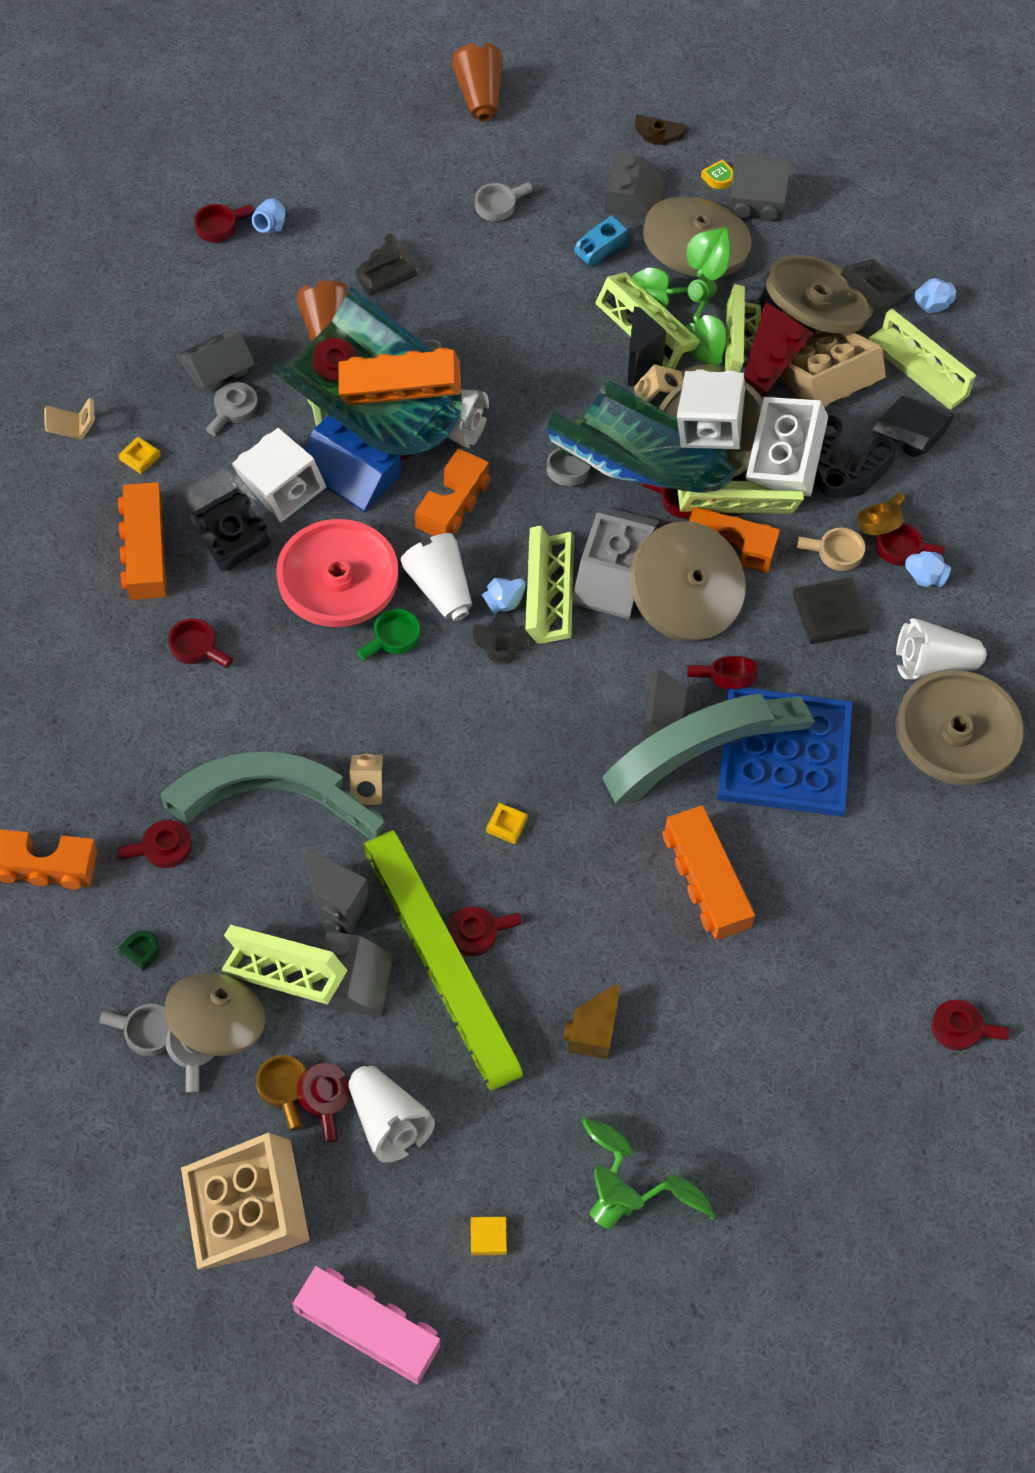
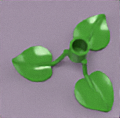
[632,227,731,365]
[580,1117,716,1230]

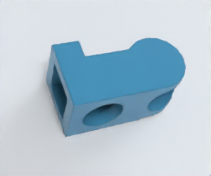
[574,215,628,267]

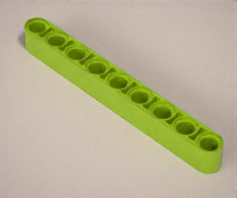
[363,830,523,1092]

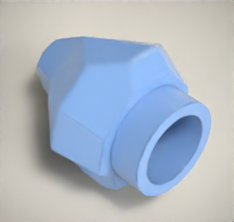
[252,198,286,233]
[915,278,956,314]
[905,551,951,587]
[481,578,526,615]

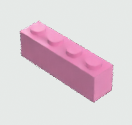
[292,1266,440,1385]

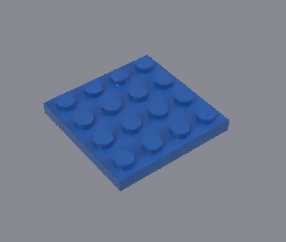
[717,688,852,817]

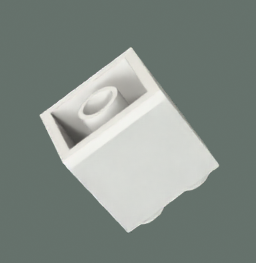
[677,370,745,449]
[232,428,326,522]

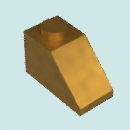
[563,985,620,1060]

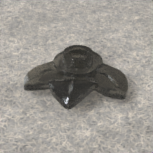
[473,612,533,665]

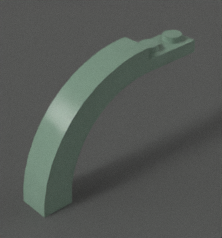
[602,693,815,804]
[160,752,385,839]

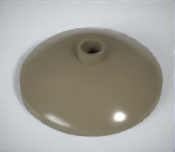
[164,972,266,1056]

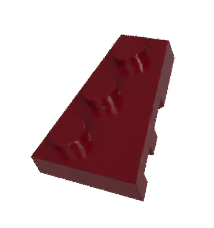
[744,302,813,397]

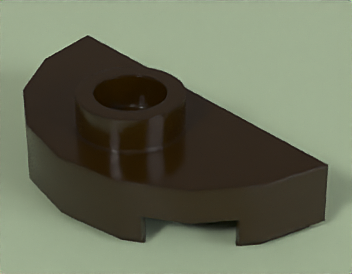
[635,114,687,145]

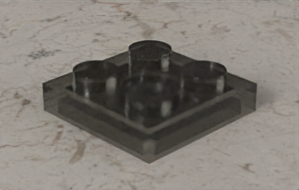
[840,259,912,310]
[793,577,870,644]

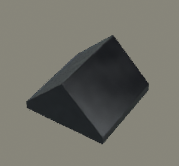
[627,306,667,387]

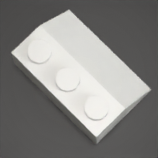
[746,397,828,497]

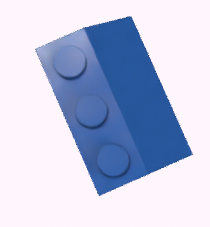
[304,415,401,513]

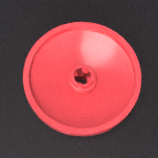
[276,519,398,627]

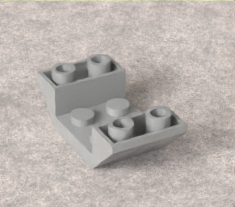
[572,506,660,619]

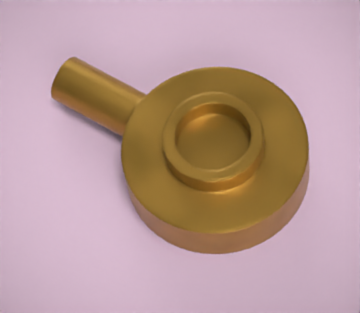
[857,492,905,535]
[256,1055,306,1132]

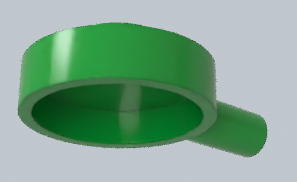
[357,609,420,661]

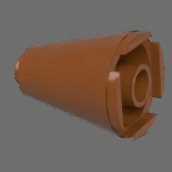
[451,43,503,122]
[296,281,353,351]

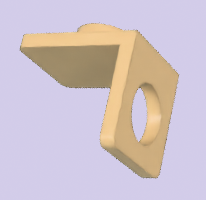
[634,364,683,409]
[44,398,95,439]
[350,754,383,805]

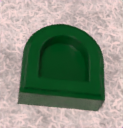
[118,930,160,971]

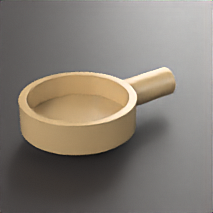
[797,528,865,571]

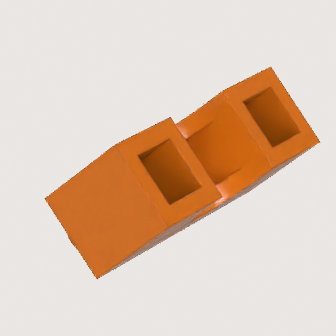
[415,448,491,536]
[689,507,780,573]
[0,829,98,890]

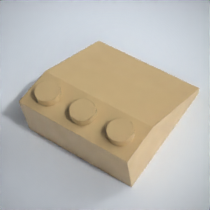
[781,329,886,408]
[181,1132,310,1270]

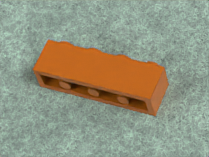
[339,348,461,406]
[118,482,167,600]
[662,805,755,941]

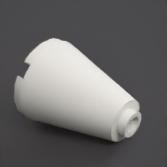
[447,389,489,448]
[401,533,472,621]
[896,618,987,680]
[348,1066,435,1162]

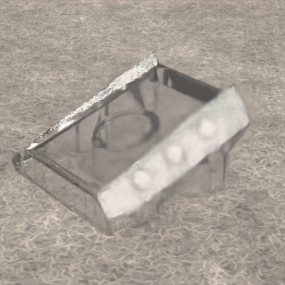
[180,468,258,511]

